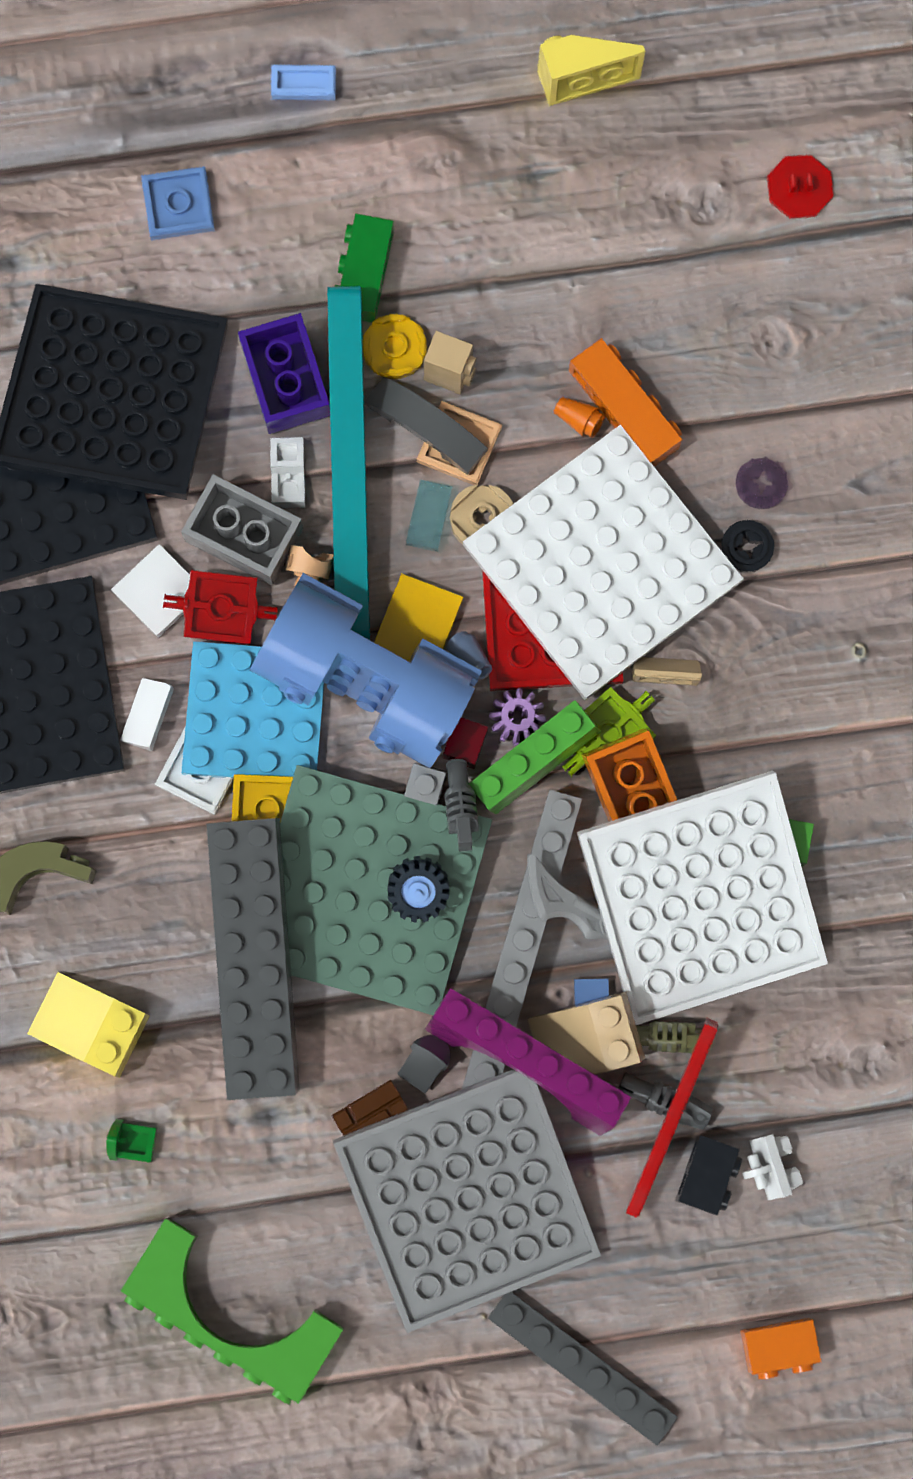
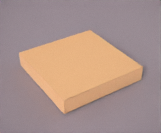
[417,401,502,485]

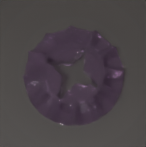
[735,457,789,509]

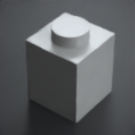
[404,762,447,805]

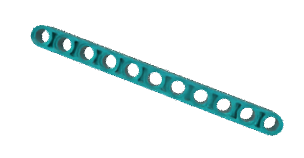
[327,286,370,640]

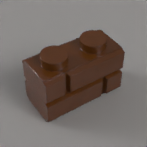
[331,1080,408,1136]

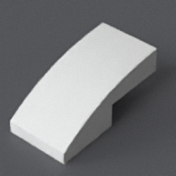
[270,437,305,509]

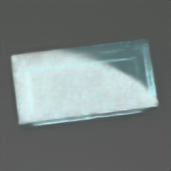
[406,480,452,552]

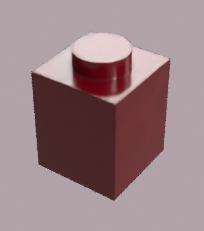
[443,717,488,769]

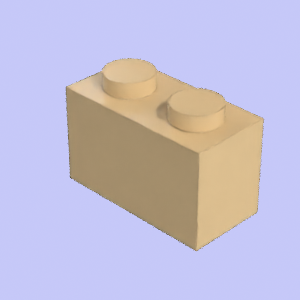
[424,331,477,394]

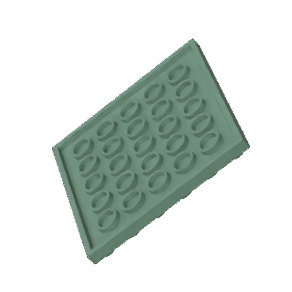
[280,765,493,1015]

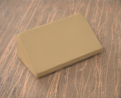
[632,657,702,686]

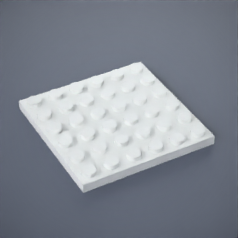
[463,425,743,700]
[577,770,828,1025]

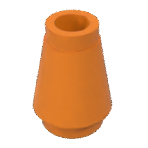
[554,396,605,438]

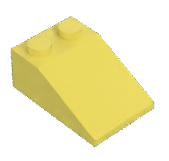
[537,35,645,106]
[27,972,150,1078]

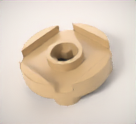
[450,485,513,545]

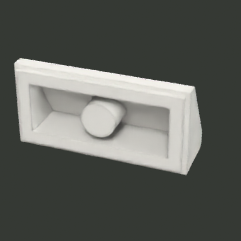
[120,678,174,751]

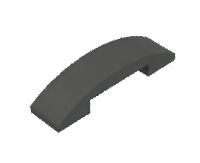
[364,377,488,475]

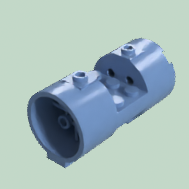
[250,573,482,768]

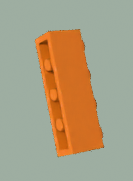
[569,338,682,467]

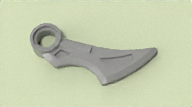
[527,853,608,939]

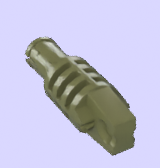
[636,1021,713,1053]

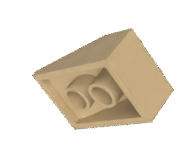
[528,992,645,1074]

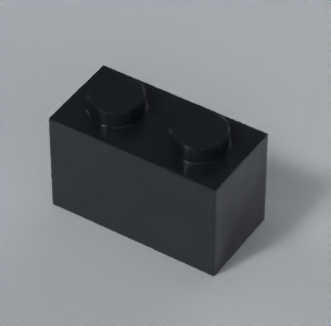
[675,1135,742,1216]

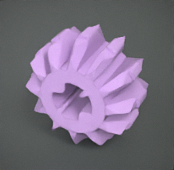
[489,688,546,746]

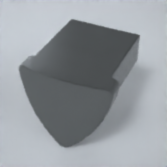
[397,1035,450,1094]

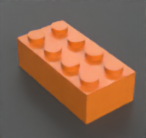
[581,729,677,822]

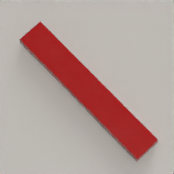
[626,1017,719,1218]

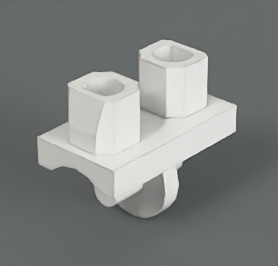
[742,1134,803,1200]

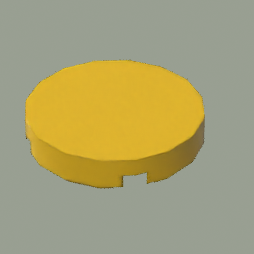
[363,314,427,380]

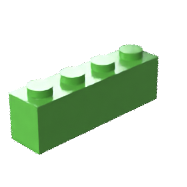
[469,700,601,814]

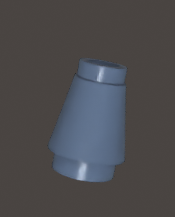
[447,631,492,680]

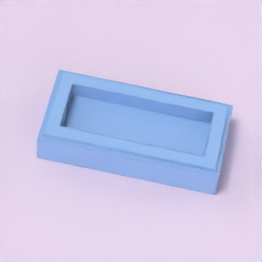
[271,65,336,100]

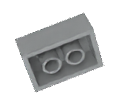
[181,474,303,586]

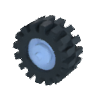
[387,856,449,923]

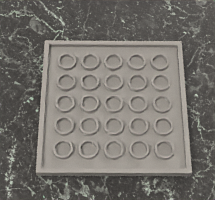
[333,1069,601,1333]

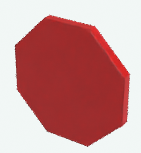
[767,155,833,219]

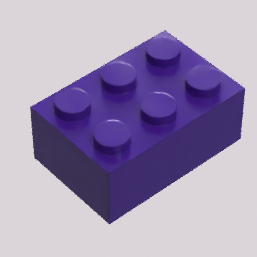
[238,313,330,434]

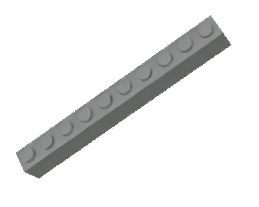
[462,790,582,1089]

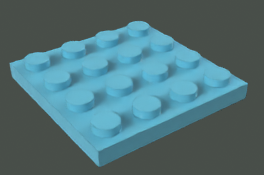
[181,641,324,778]

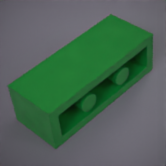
[334,213,394,323]

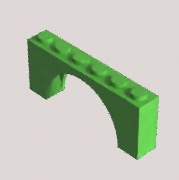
[120,1218,344,1405]

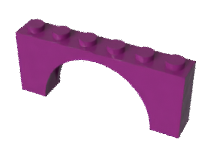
[424,988,631,1136]

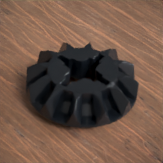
[721,520,774,572]

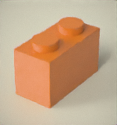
[740,1318,821,1379]

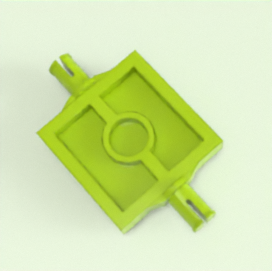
[562,687,656,777]

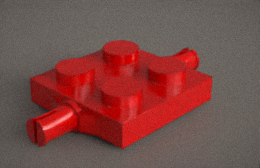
[163,570,278,644]

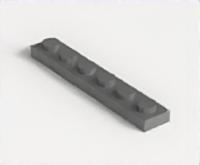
[488,1292,677,1446]

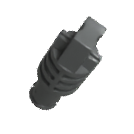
[444,759,479,852]
[618,1072,713,1130]

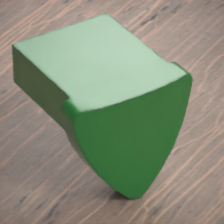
[106,1118,158,1163]

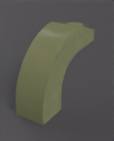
[0,841,97,915]

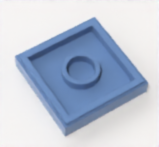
[141,166,215,241]

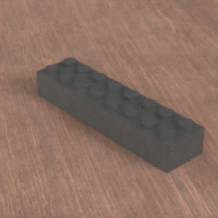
[206,818,300,1100]

